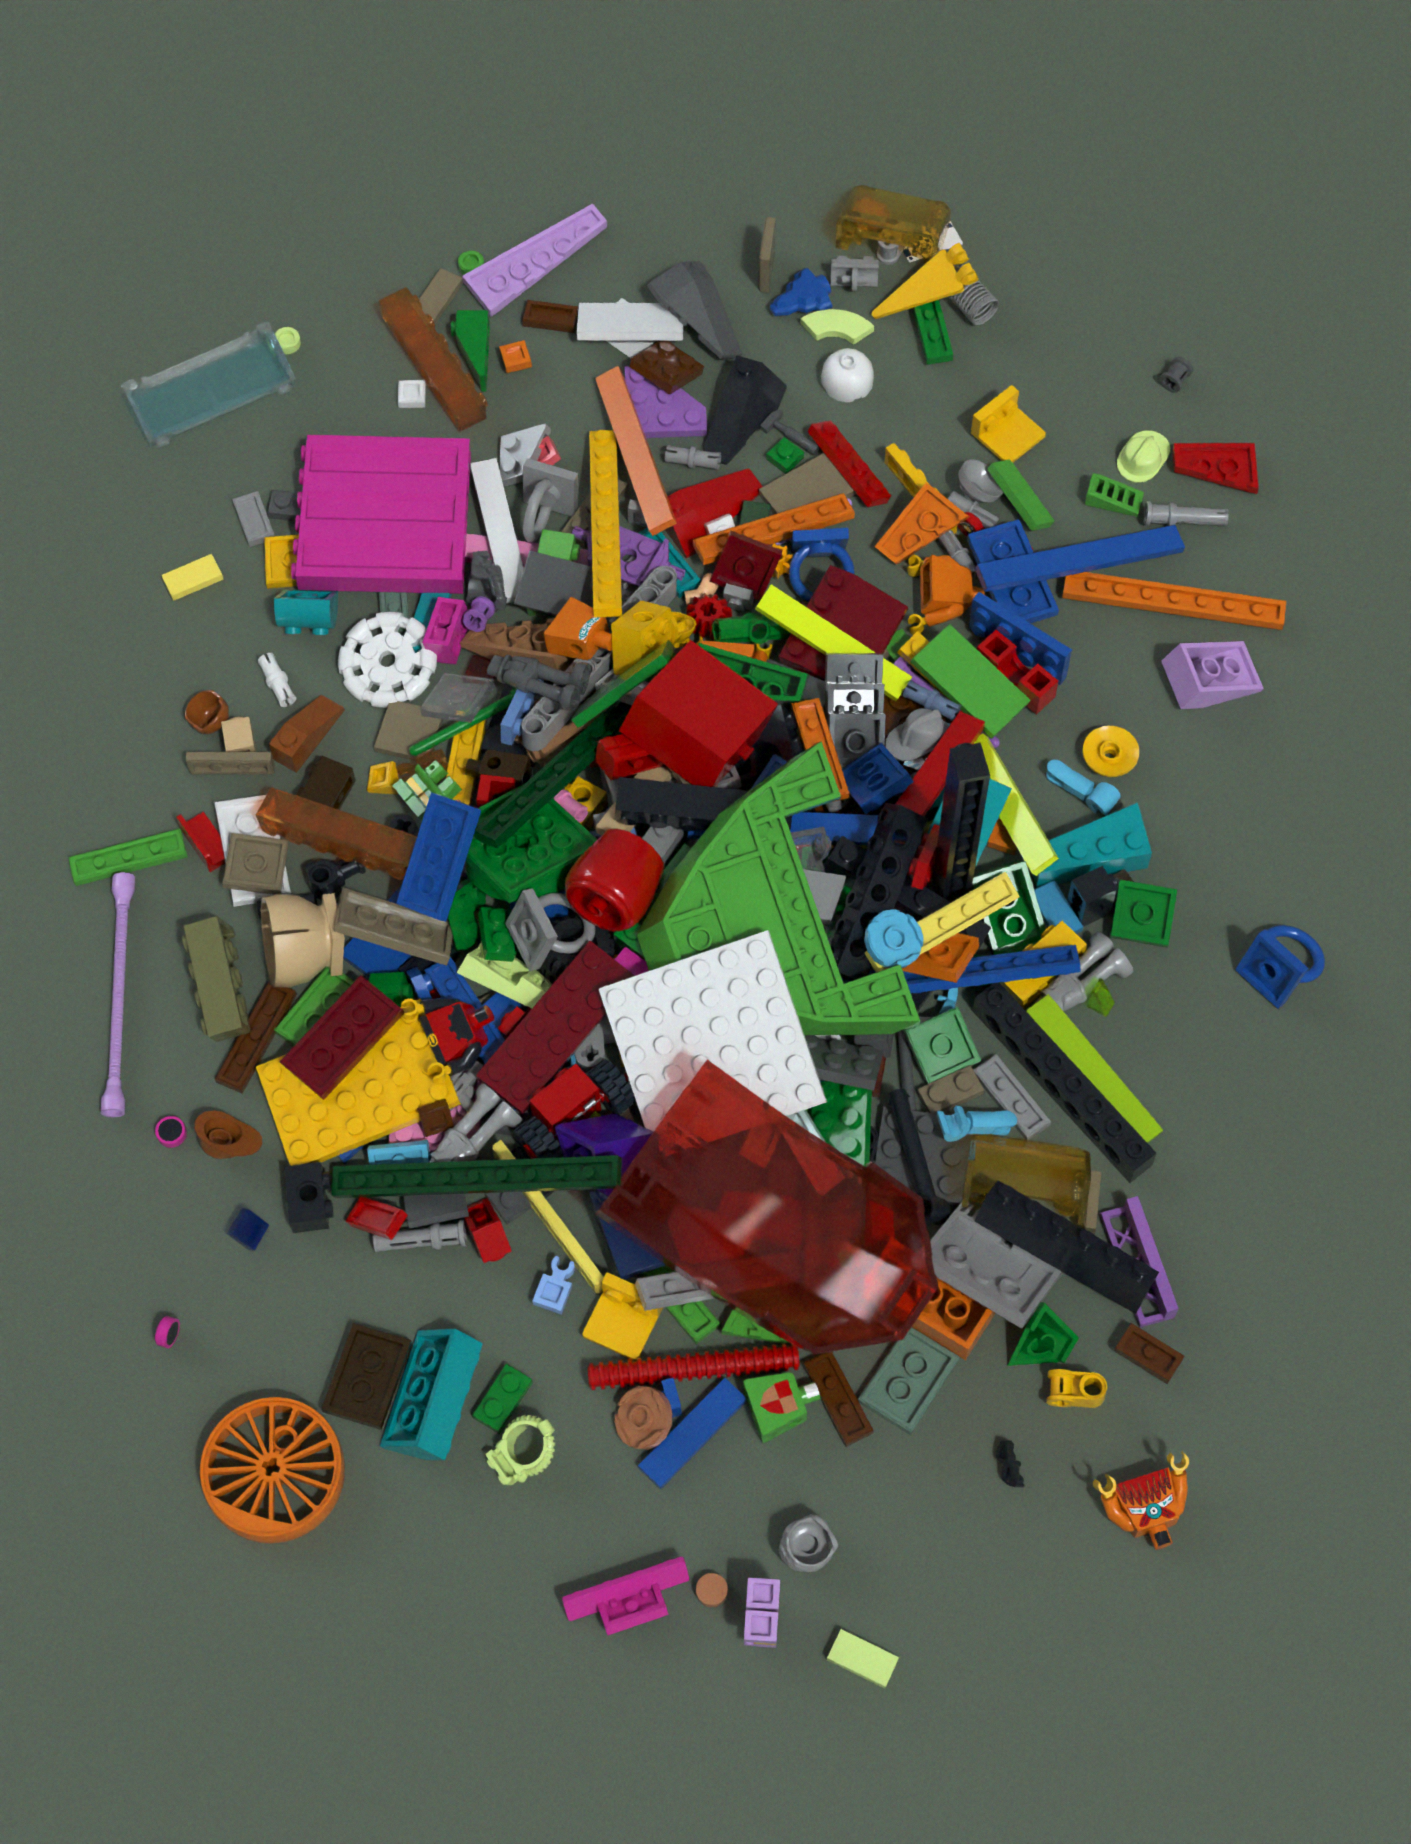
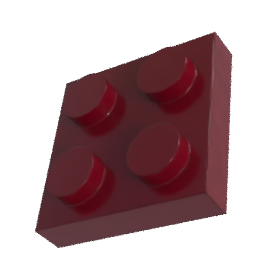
[710,531,782,600]

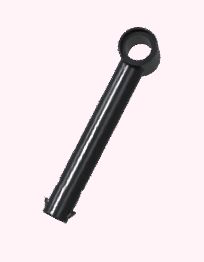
[888,1089,951,1225]

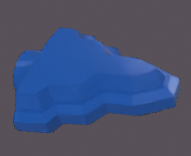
[770,268,832,316]

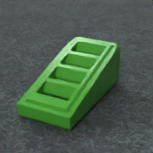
[1085,473,1144,517]

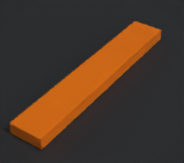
[693,493,855,565]

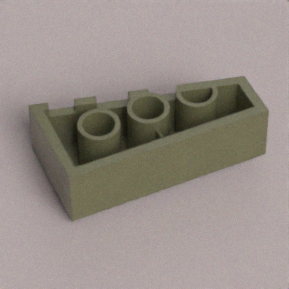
[182,916,250,1042]

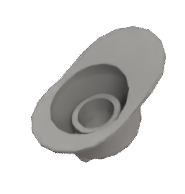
[886,708,949,761]

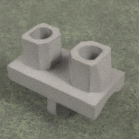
[831,256,879,291]

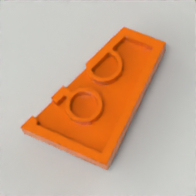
[875,482,969,565]

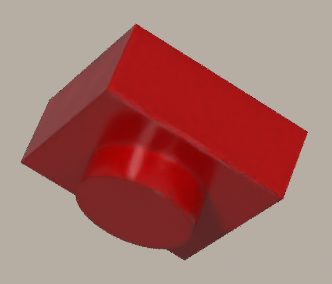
[498,1006,527,1038]

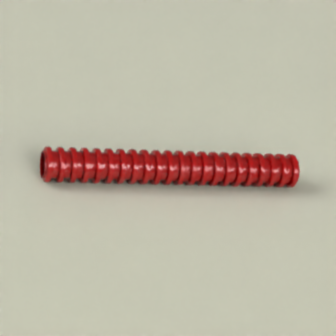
[588,1342,800,1391]

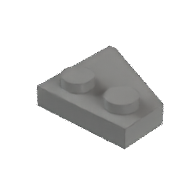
[499,423,551,487]

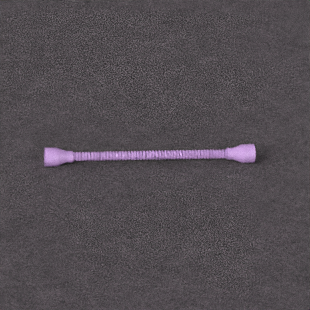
[100,872,135,1117]

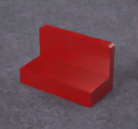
[476,774,516,808]
[176,811,225,872]

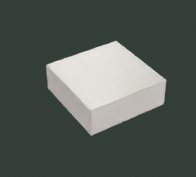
[398,380,426,408]

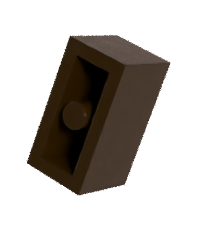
[295,755,356,827]

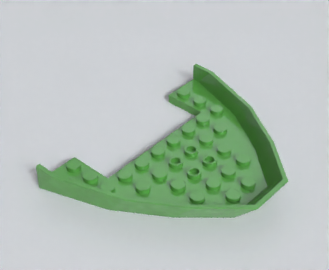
[637,741,920,1035]

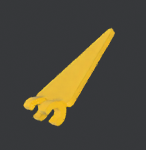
[871,243,979,319]

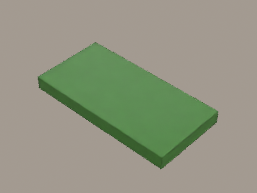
[911,624,1031,739]

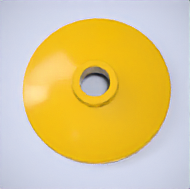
[1082,726,1139,777]

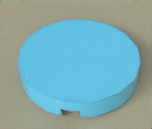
[864,909,924,968]

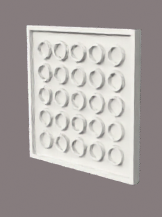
[599,930,827,1158]

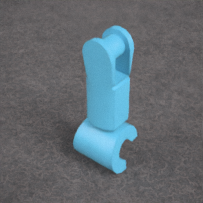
[1046,760,1121,816]
[936,1105,1017,1142]

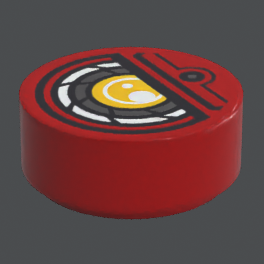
[957,512,984,536]

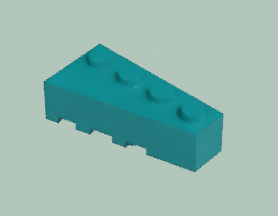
[1032,803,1152,888]

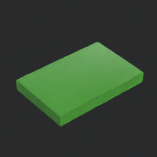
[274,967,354,1046]

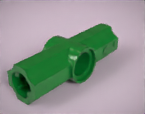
[712,612,791,644]

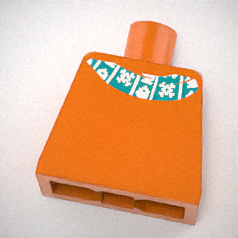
[543,597,612,660]

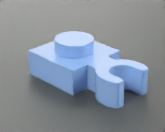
[532,1256,575,1315]

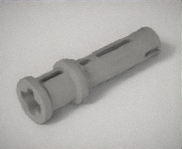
[1144,501,1229,526]
[373,1220,467,1252]

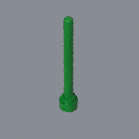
[409,687,517,756]

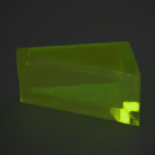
[1087,978,1115,1017]

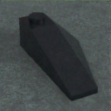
[703,355,787,465]

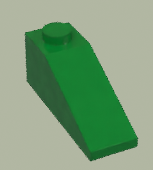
[451,310,490,392]

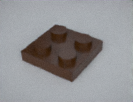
[629,341,704,394]

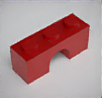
[977,630,1058,715]

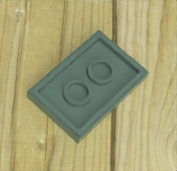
[858,1324,960,1435]

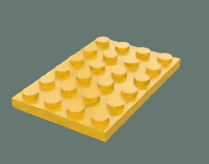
[256,999,461,1166]

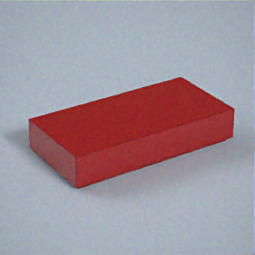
[345,1197,408,1240]

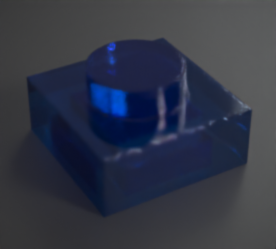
[227,1208,269,1251]

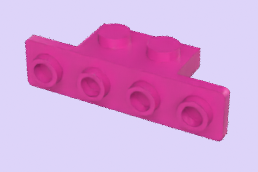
[562,1557,689,1636]

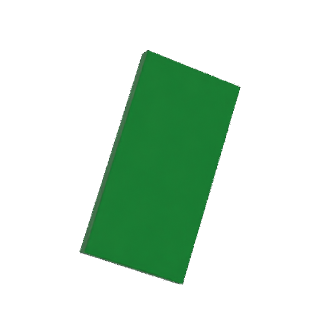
[572,640,675,728]

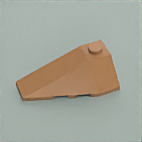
[460,618,576,681]

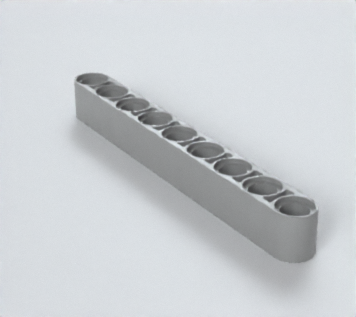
[521,566,677,751]

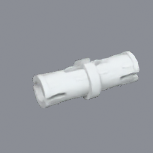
[258,653,296,707]

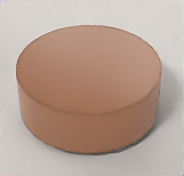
[696,1573,728,1607]

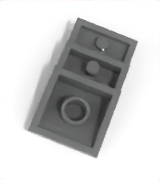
[825,653,886,769]

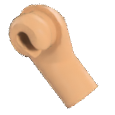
[684,573,719,605]

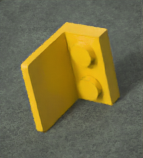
[971,385,1046,463]
[582,1272,663,1361]

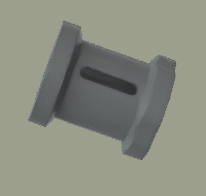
[1159,357,1194,393]

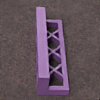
[1100,1196,1179,1327]

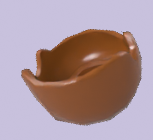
[184,690,229,735]

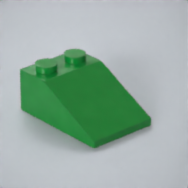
[971,860,1046,955]

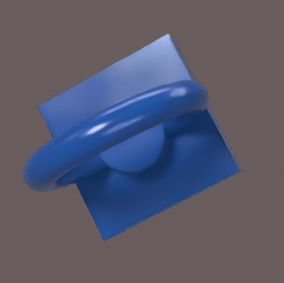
[789,528,854,602]
[1235,925,1325,1009]

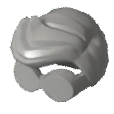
[778,1514,839,1572]

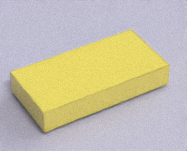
[161,554,224,601]

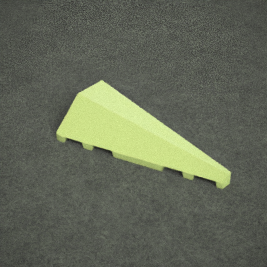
[457,941,552,1008]

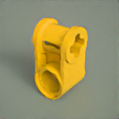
[1046,1369,1107,1408]

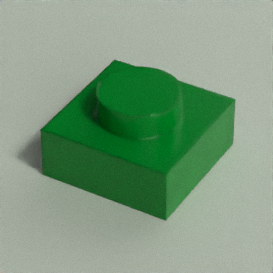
[766,437,804,474]

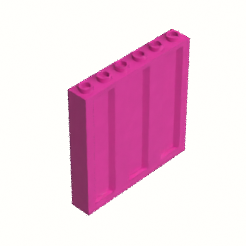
[291,435,471,594]

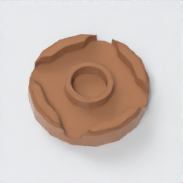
[614,1386,673,1450]

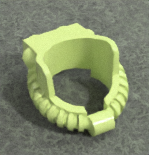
[485,1415,555,1485]

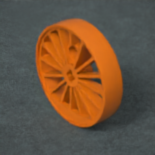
[200,1397,345,1543]

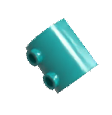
[274,590,338,635]

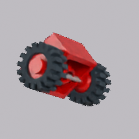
[513,1059,636,1159]

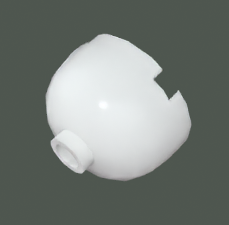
[821,348,874,402]

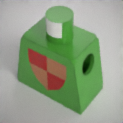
[743,1372,820,1444]

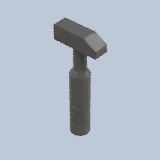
[760,409,820,455]

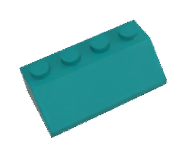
[380,1329,483,1460]

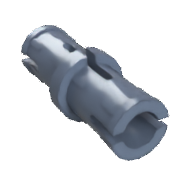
[903,680,961,721]

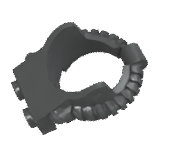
[466,551,507,613]

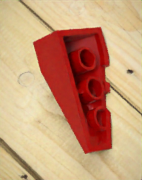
[665,468,763,559]

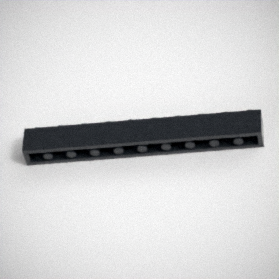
[932,742,990,902]

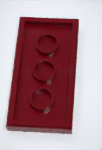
[280,975,404,1100]

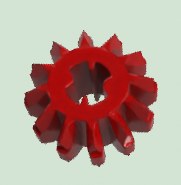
[686,592,732,641]

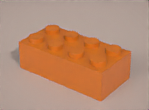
[864,1235,995,1361]

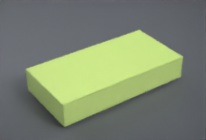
[827,1629,899,1689]

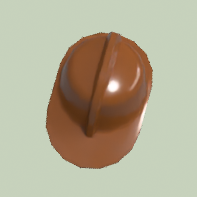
[194,1110,262,1159]

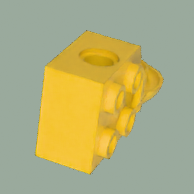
[611,600,696,675]

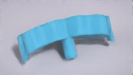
[937,988,958,1014]

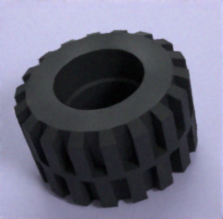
[539,915,615,983]

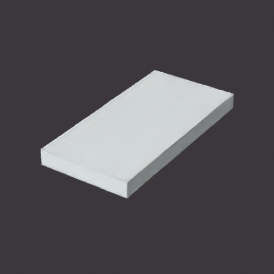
[577,303,683,341]
[215,794,291,907]

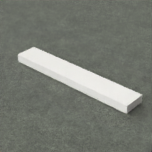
[470,458,524,603]

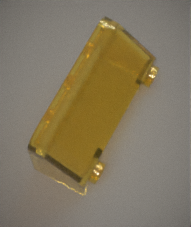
[962,1134,1091,1225]

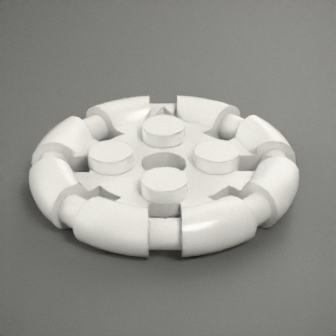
[338,612,437,708]

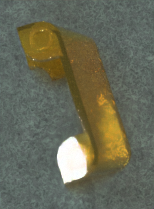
[835,185,951,265]

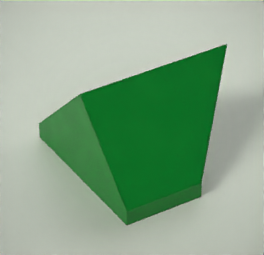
[1007,1302,1079,1366]

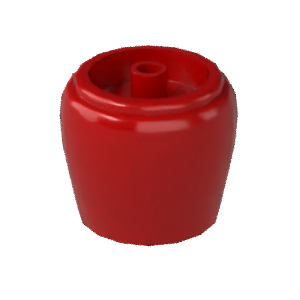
[565,829,664,932]

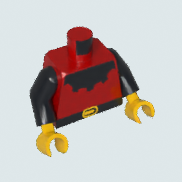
[401,998,494,1085]

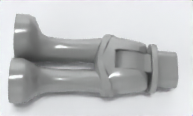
[1033,932,1133,1011]
[428,1083,523,1163]

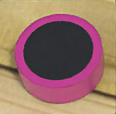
[155,1116,187,1148]
[155,1316,180,1349]

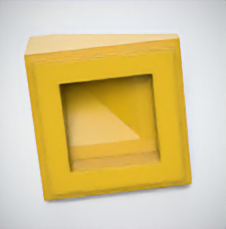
[367,761,399,795]

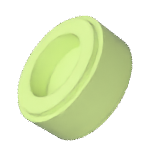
[273,327,301,354]

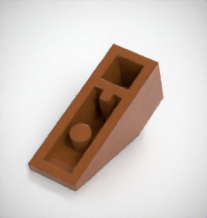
[269,695,345,773]

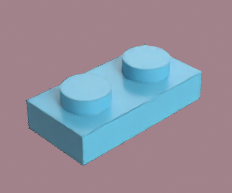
[367,1140,431,1165]

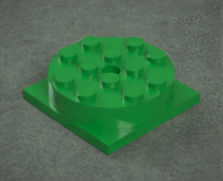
[464,783,598,903]

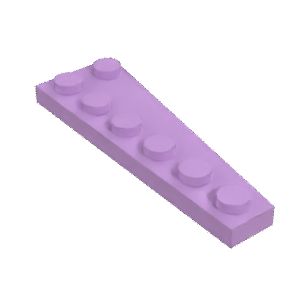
[462,204,607,317]

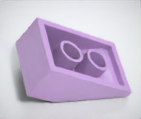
[1161,641,1264,709]

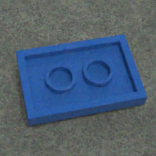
[842,743,914,814]

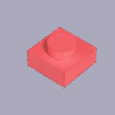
[537,436,561,465]

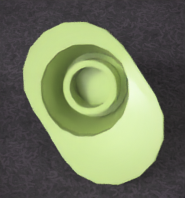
[1117,430,1171,483]

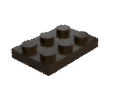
[321,1323,412,1430]

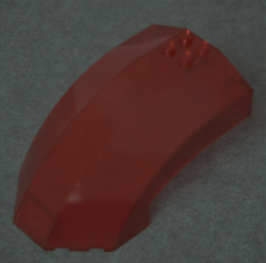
[595,1059,939,1355]

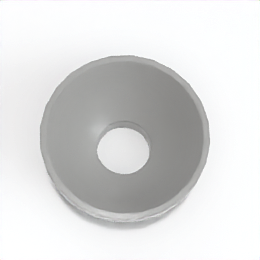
[958,459,1003,503]

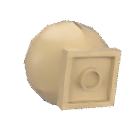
[261,893,345,987]

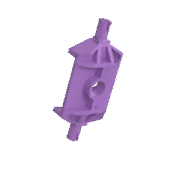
[572,526,686,587]

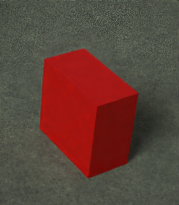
[619,640,778,787]

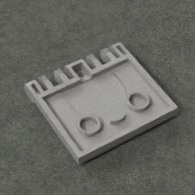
[915,1200,1063,1329]

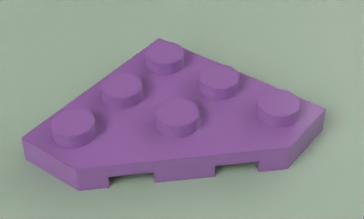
[625,366,707,438]

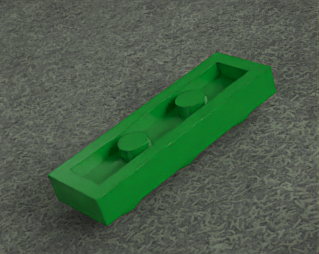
[913,300,953,365]

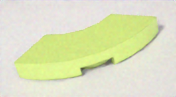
[800,309,874,345]

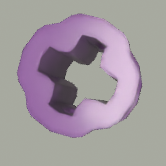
[463,596,495,632]

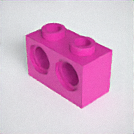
[422,597,471,665]

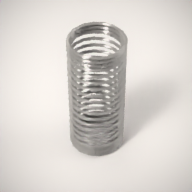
[931,249,999,325]

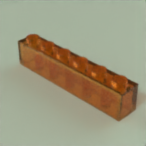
[379,287,488,432]
[255,787,417,879]

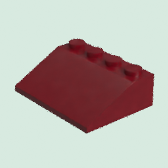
[778,565,908,681]

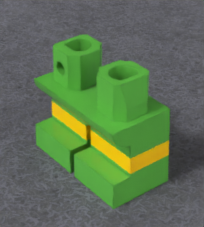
[392,760,462,821]

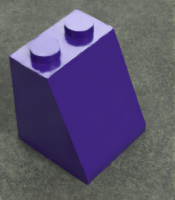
[555,1113,661,1195]

